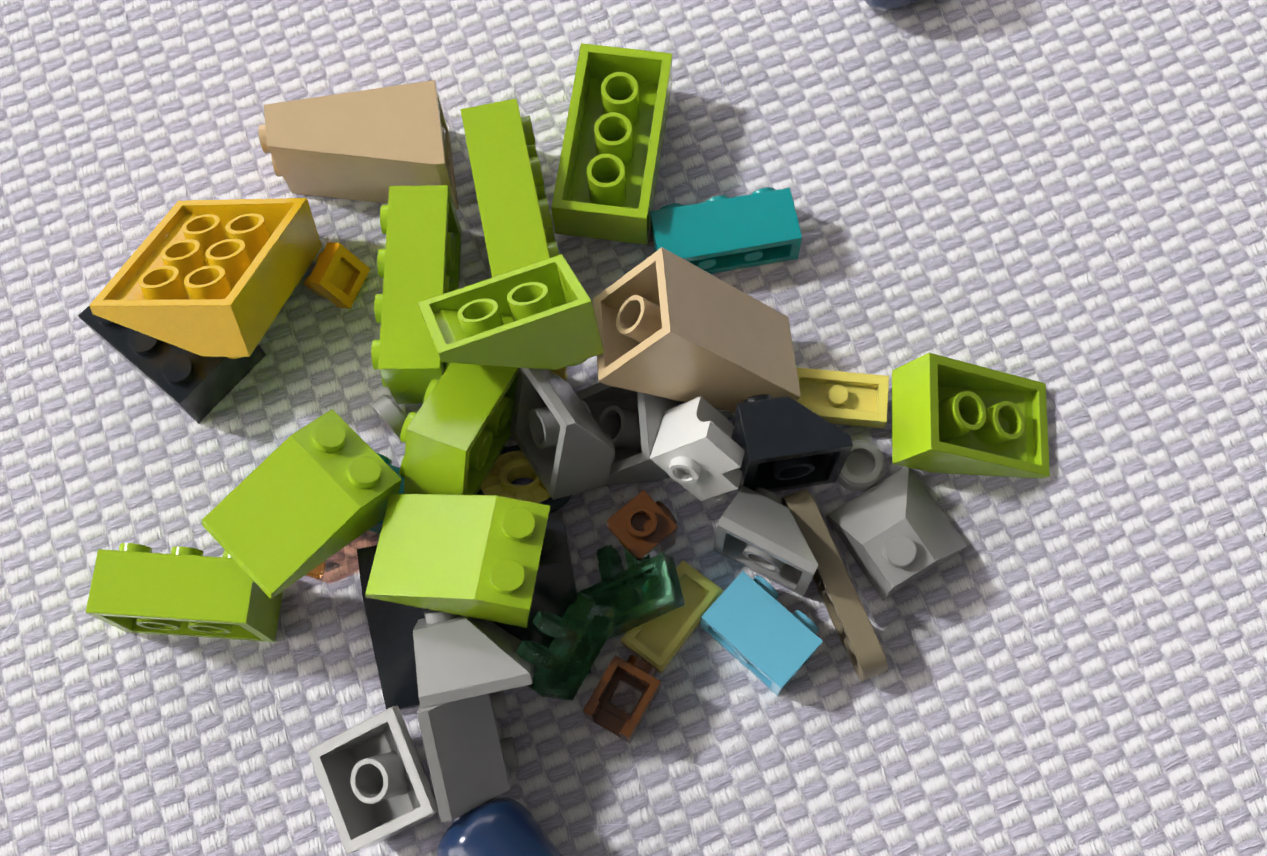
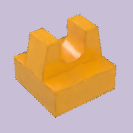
[303,242,370,309]

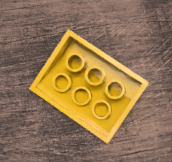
[89,198,322,359]

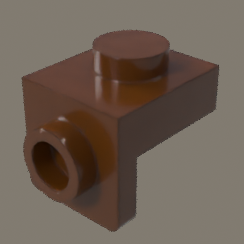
[607,490,678,561]

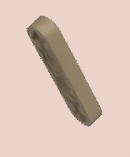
[781,489,888,682]

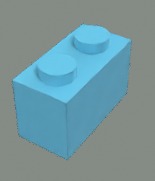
[700,571,823,695]

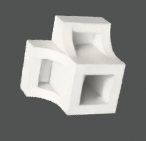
[650,396,745,501]

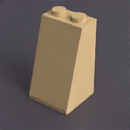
[258,80,459,210]
[593,247,801,413]

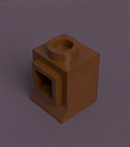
[583,655,661,744]

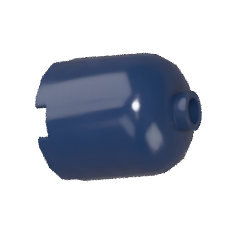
[437,797,563,856]

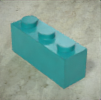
[650,187,802,274]

